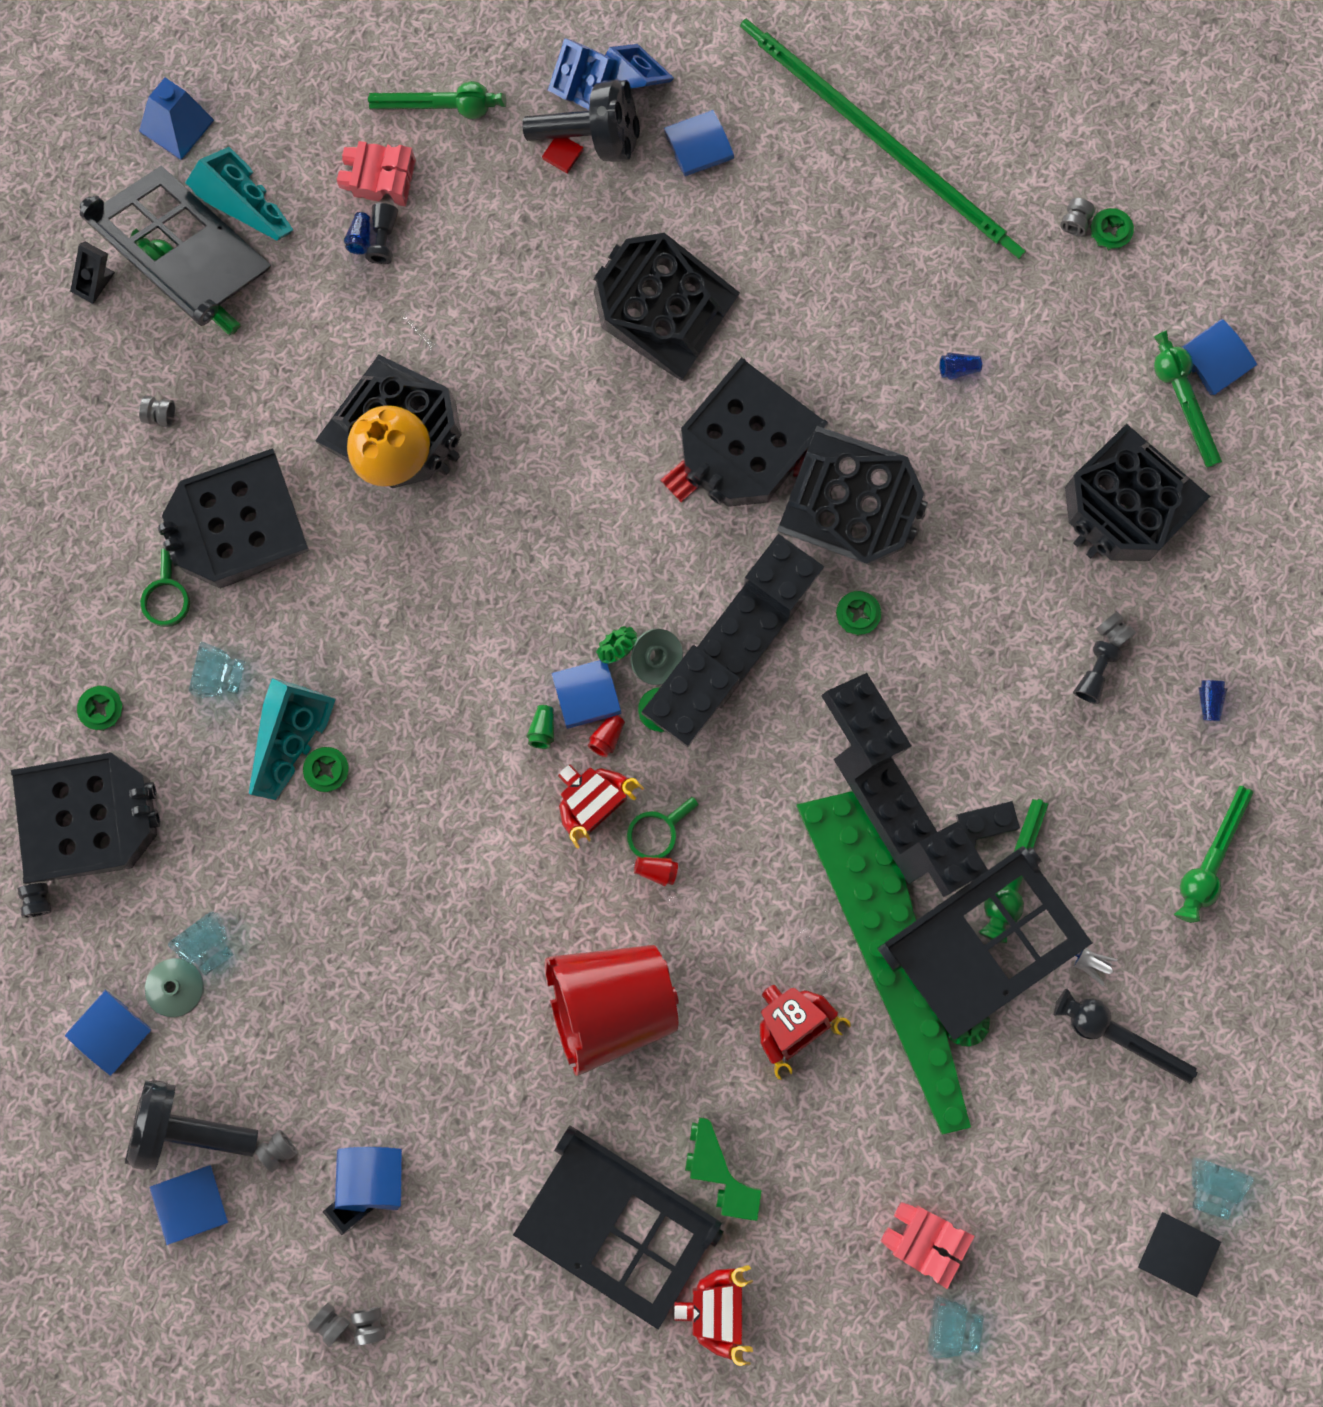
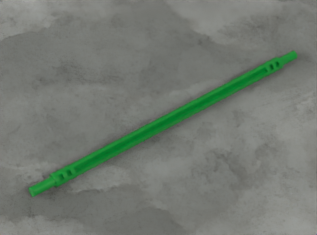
[740,18,1026,259]

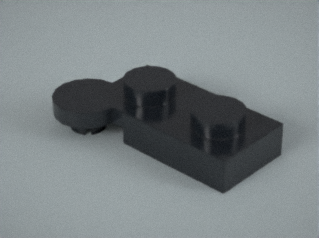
[956,801,1020,847]

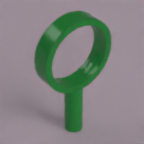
[140,548,190,627]
[627,797,699,858]

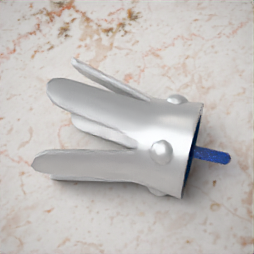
[1074,948,1118,986]

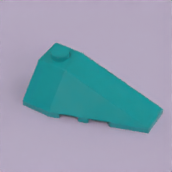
[185,147,293,241]
[249,678,336,800]

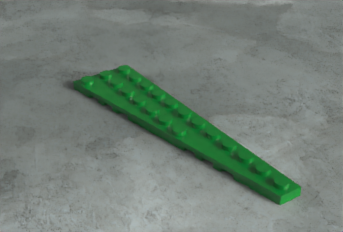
[796,791,971,1135]

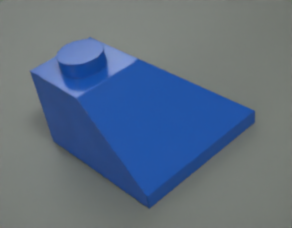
[605,44,674,88]
[139,77,214,160]

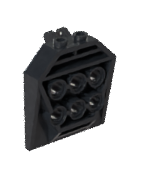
[593,232,740,381]
[315,354,462,489]
[681,357,829,507]
[1065,424,1211,561]
[777,426,928,565]
[157,448,309,589]
[11,752,160,884]

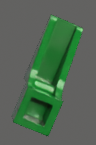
[685,1117,762,1221]

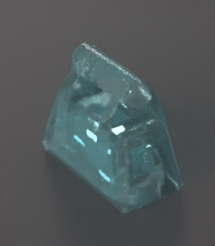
[189,642,245,698]
[168,912,234,976]
[1192,1157,1254,1220]
[927,1295,984,1359]

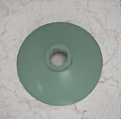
[631,628,683,685]
[145,958,203,1017]

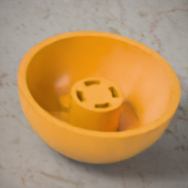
[347,406,430,486]

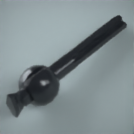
[1053,988,1198,1084]

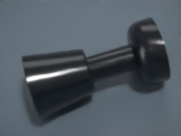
[365,203,399,264]
[1073,641,1122,704]

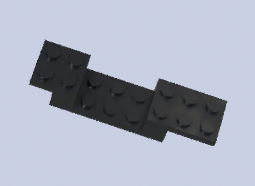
[641,533,824,748]
[821,673,988,897]

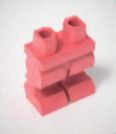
[337,141,416,207]
[880,1202,975,1289]

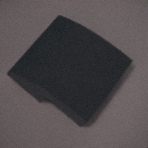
[1138,1212,1222,1298]

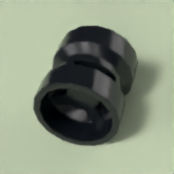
[17,883,52,918]

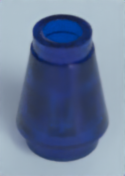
[344,212,371,255]
[939,352,982,380]
[1198,680,1228,721]

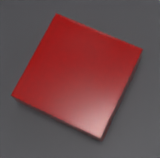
[542,138,584,174]
[660,460,697,502]

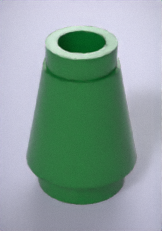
[526,705,554,749]

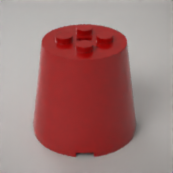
[545,945,679,1076]

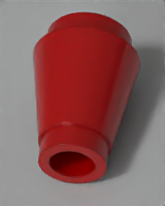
[588,715,625,757]
[634,857,678,886]

